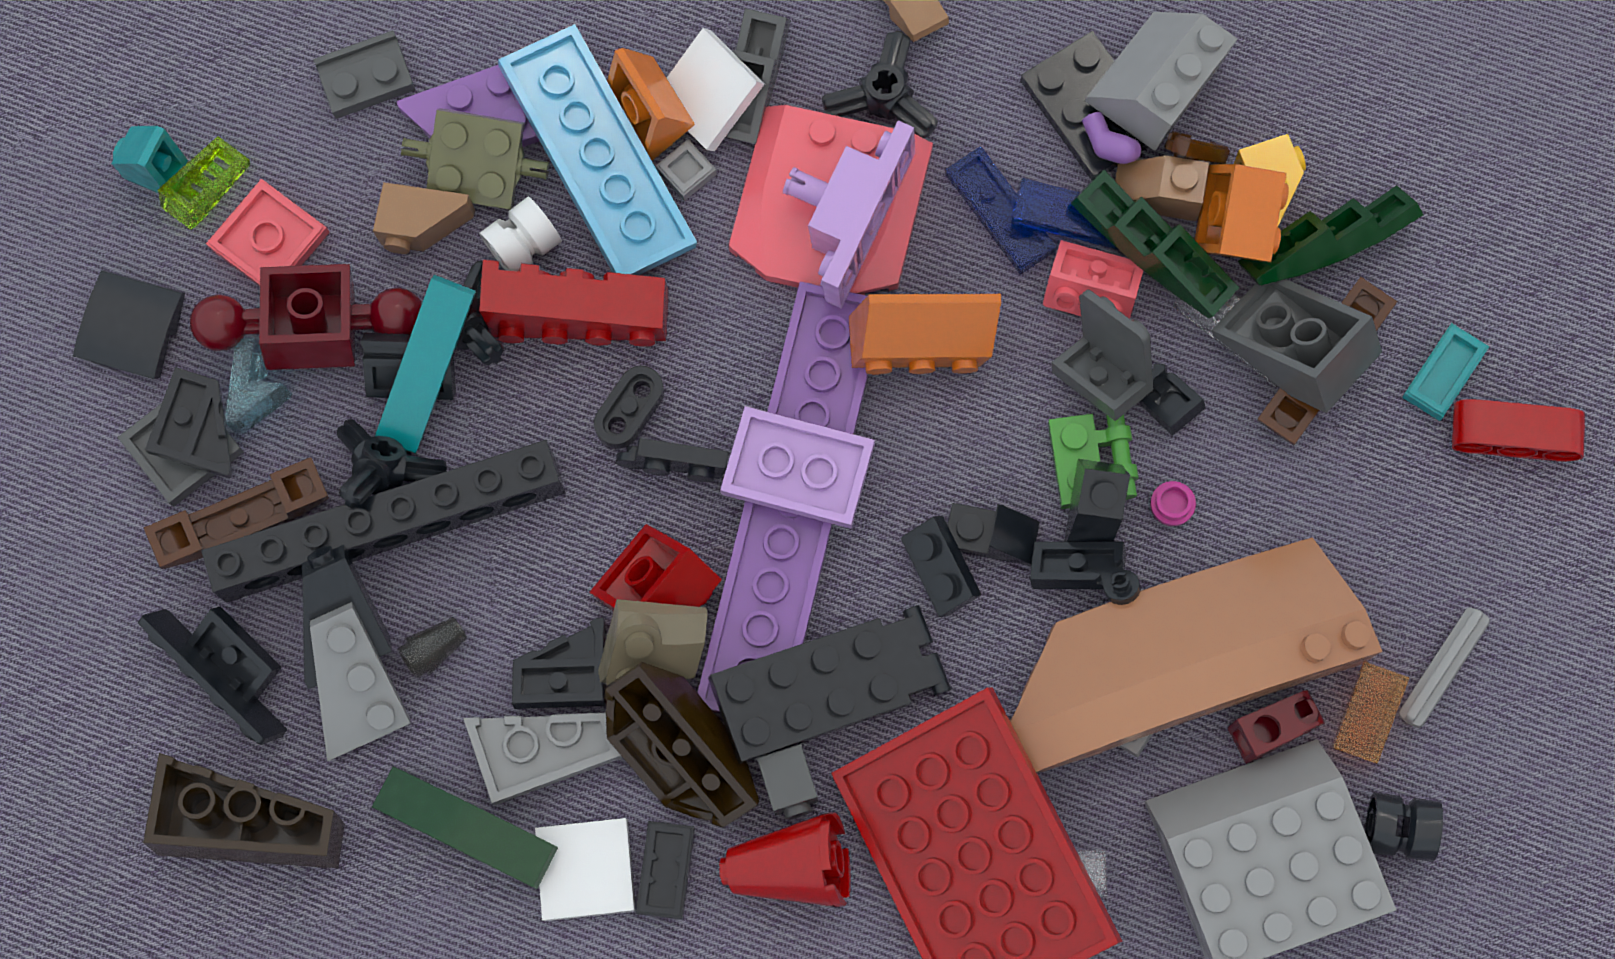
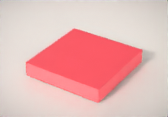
[206,179,330,286]

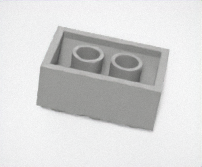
[1084,12,1238,151]

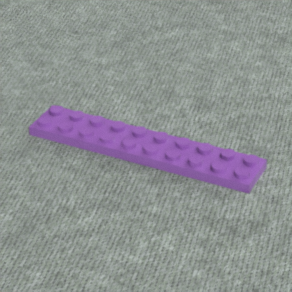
[697,282,869,714]

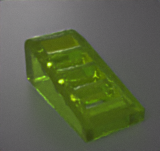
[158,136,250,230]

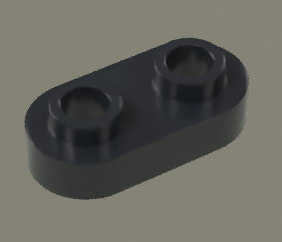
[594,366,664,449]

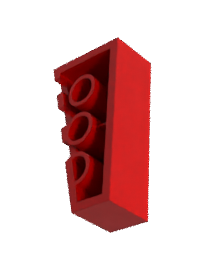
[479,260,669,347]

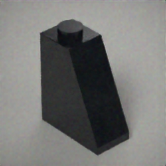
[302,544,392,690]

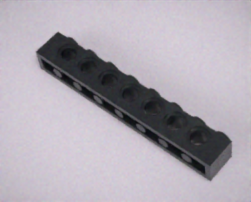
[201,440,566,603]

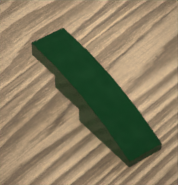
[1070,170,1240,319]
[1238,185,1424,286]
[372,766,558,889]

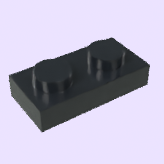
[900,515,982,617]

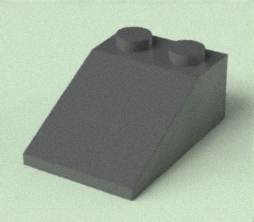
[1211,279,1382,413]

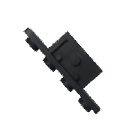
[138,606,287,745]

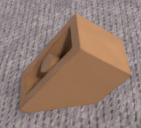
[1115,155,1209,222]
[373,182,475,254]

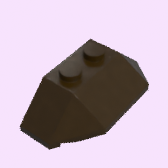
[605,662,759,828]

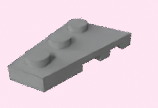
[310,602,411,762]

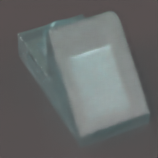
[224,338,292,434]

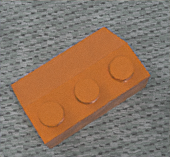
[849,294,1001,375]

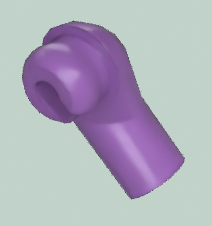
[1082,112,1141,164]

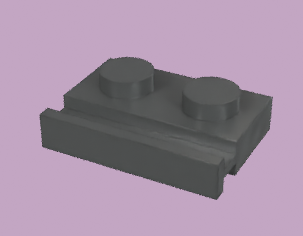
[313,30,416,119]

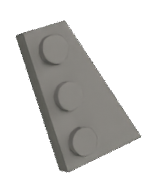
[463,713,623,805]

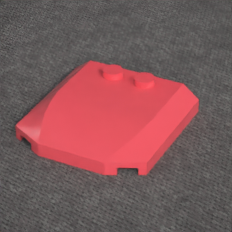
[729,105,933,295]

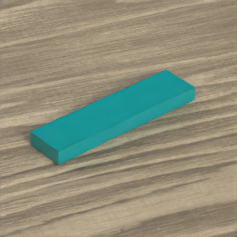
[375,275,476,453]

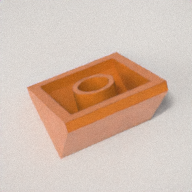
[607,48,695,161]

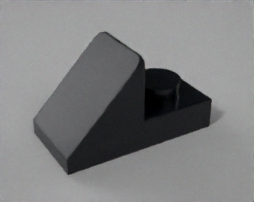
[948,503,1040,566]

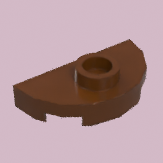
[1164,131,1230,164]

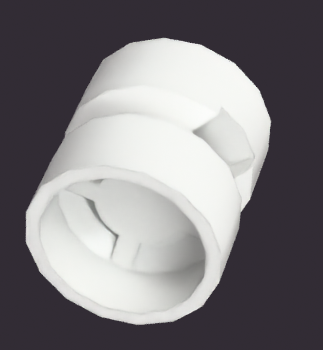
[479,196,562,271]

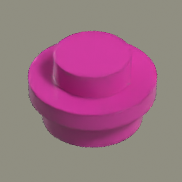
[1150,481,1196,526]

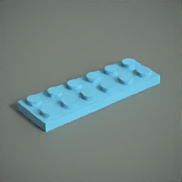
[498,24,697,275]

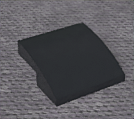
[73,270,185,379]

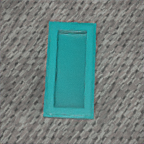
[1402,323,1490,421]

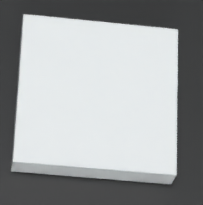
[667,28,765,151]
[535,818,636,921]

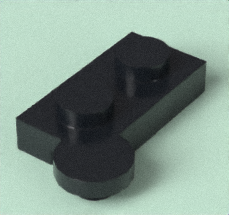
[616,438,729,482]
[1030,542,1141,605]

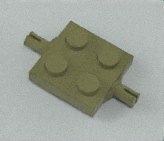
[401,108,550,210]

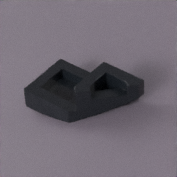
[1139,364,1205,436]

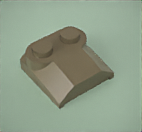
[598,599,708,686]

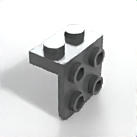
[1051,289,1153,421]

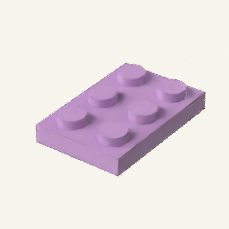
[720,406,875,529]

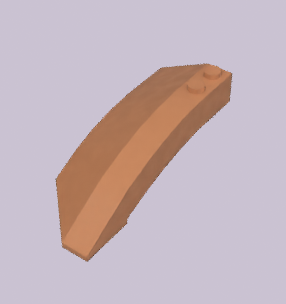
[1010,537,1383,773]

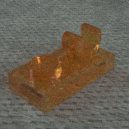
[1332,660,1409,764]

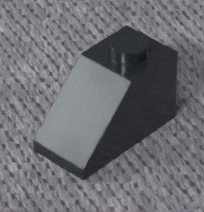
[1064,459,1130,542]

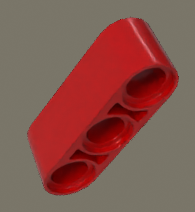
[1452,399,1585,462]

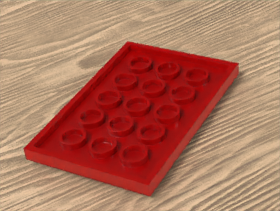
[831,687,1122,959]

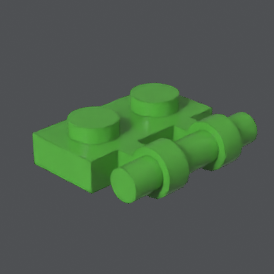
[1048,414,1139,509]

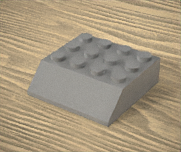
[1145,739,1396,959]

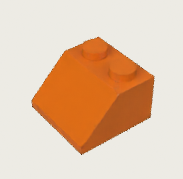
[1194,164,1289,262]

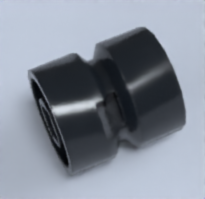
[1365,792,1443,862]

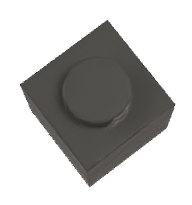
[757,744,819,820]

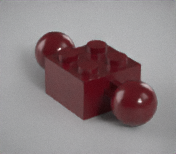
[190,264,422,370]

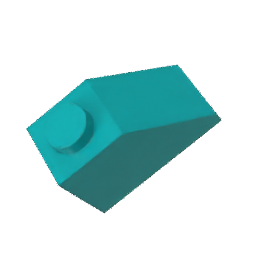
[111,126,188,197]

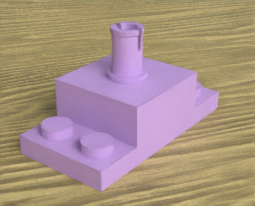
[783,121,915,309]

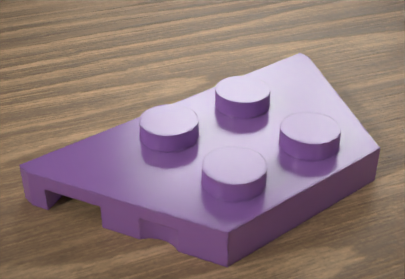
[396,65,540,147]

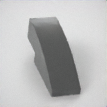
[726,8,791,144]

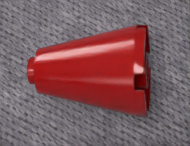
[719,812,851,907]

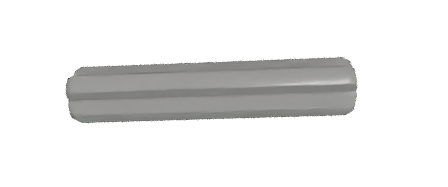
[1399,607,1490,728]

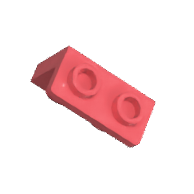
[1043,240,1143,319]

